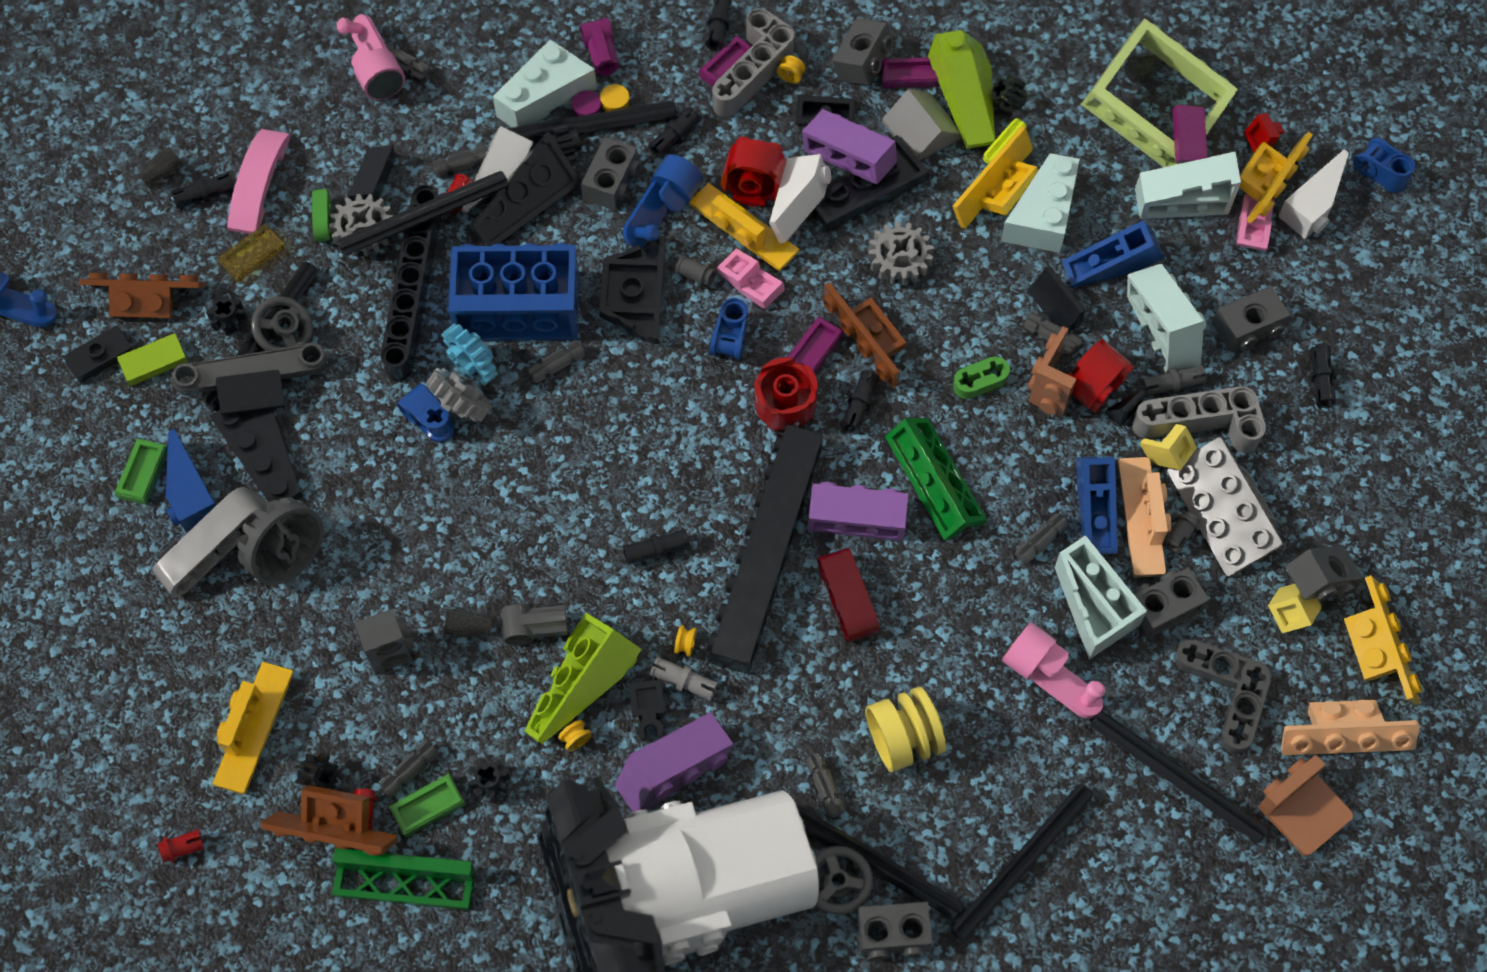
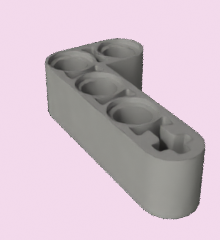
[712,8,794,117]
[1132,387,1266,453]
[153,487,267,597]

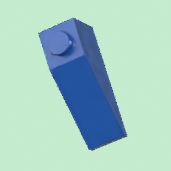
[1062,220,1165,288]
[166,429,216,534]
[1076,455,1118,554]

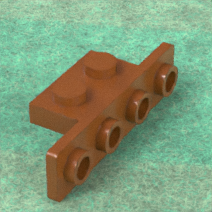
[79,273,208,318]
[822,282,907,388]
[261,785,398,855]

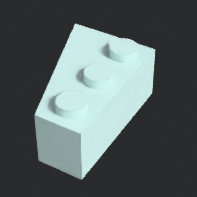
[1127,264,1206,373]
[1055,535,1147,660]

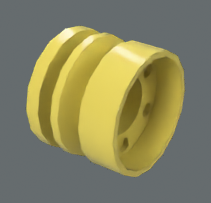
[865,686,946,773]

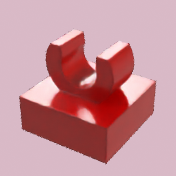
[1243,113,1285,153]

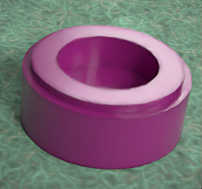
[572,90,602,116]

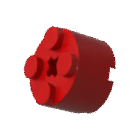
[721,136,786,207]
[1067,338,1134,413]
[754,357,818,431]

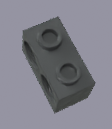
[581,137,641,211]
[1133,567,1210,639]
[354,609,415,674]
[857,902,933,961]

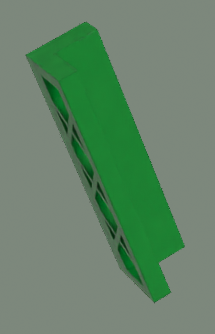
[885,418,988,541]
[332,848,476,911]

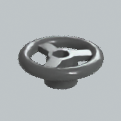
[251,296,313,351]
[815,846,873,915]

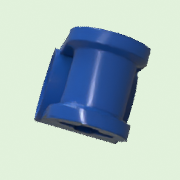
[1353,137,1415,193]
[709,298,748,361]
[396,383,455,443]

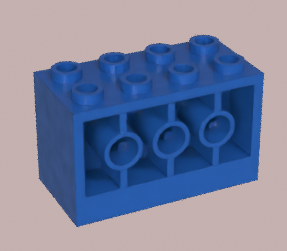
[448,243,580,341]

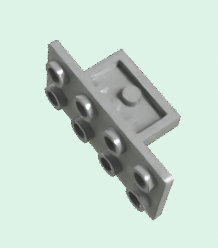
[1167,437,1284,577]

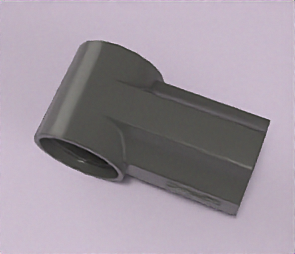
[502,604,568,646]

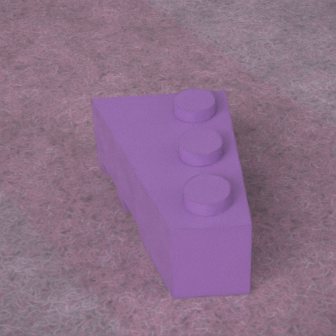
[615,712,733,812]

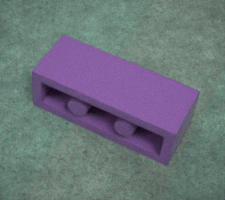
[802,109,897,185]
[808,482,908,541]

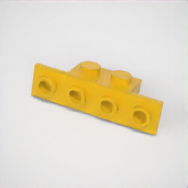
[952,126,1038,229]
[1239,131,1313,224]
[689,182,799,272]
[1344,575,1423,705]
[212,662,294,795]

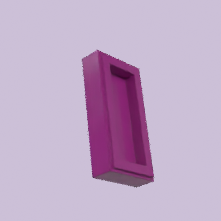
[698,36,752,87]
[881,58,940,88]
[1172,104,1208,164]
[788,316,844,374]

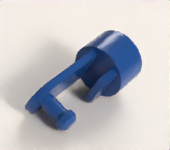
[623,154,703,248]
[0,272,57,327]

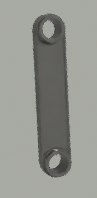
[172,343,327,396]

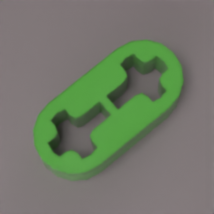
[312,189,332,242]
[953,357,1010,399]

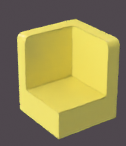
[1140,424,1197,471]
[1268,583,1321,633]

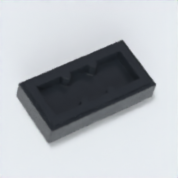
[62,325,133,383]

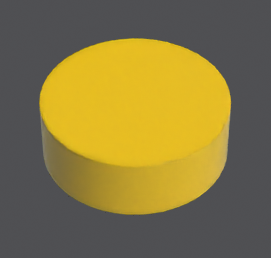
[600,84,630,111]

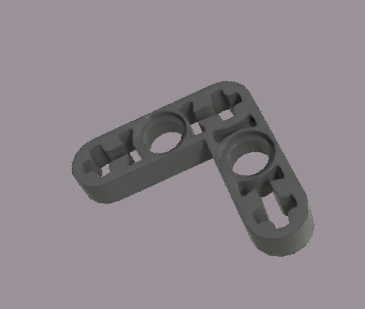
[1174,639,1271,754]

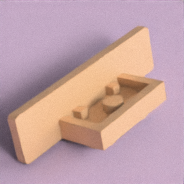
[1117,457,1171,578]
[1281,700,1420,755]

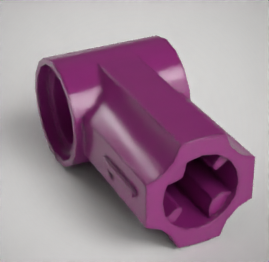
[580,18,619,76]

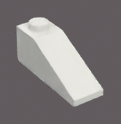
[461,126,533,214]
[1278,149,1349,239]
[769,154,831,244]

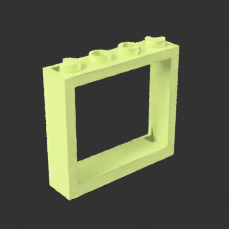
[1081,18,1238,167]

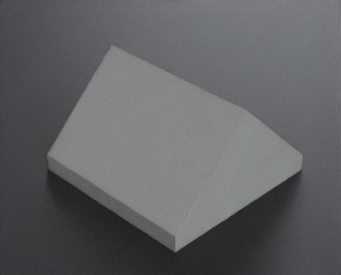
[882,89,962,160]

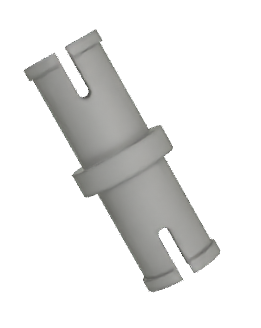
[650,656,719,701]

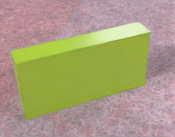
[117,333,188,386]

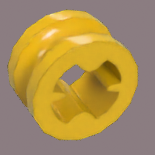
[776,55,806,84]
[674,625,697,657]
[558,720,592,752]

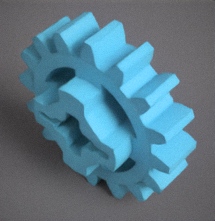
[441,323,498,386]

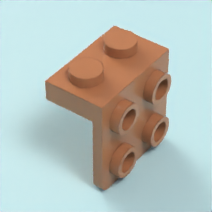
[1027,326,1076,418]
[1258,755,1353,856]

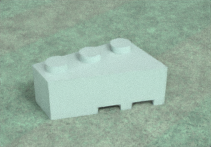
[493,40,597,127]
[1135,152,1241,219]
[1001,153,1080,253]

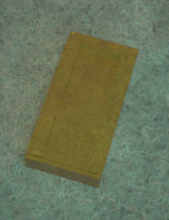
[217,224,285,283]

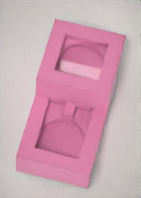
[1236,194,1275,251]
[717,248,785,309]

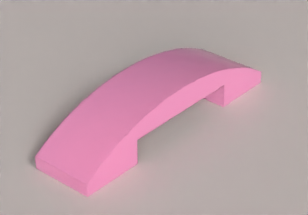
[227,129,290,235]

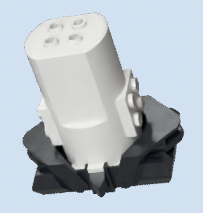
[537,777,819,972]

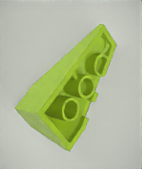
[928,30,995,149]
[524,613,642,744]

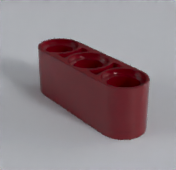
[817,548,880,643]

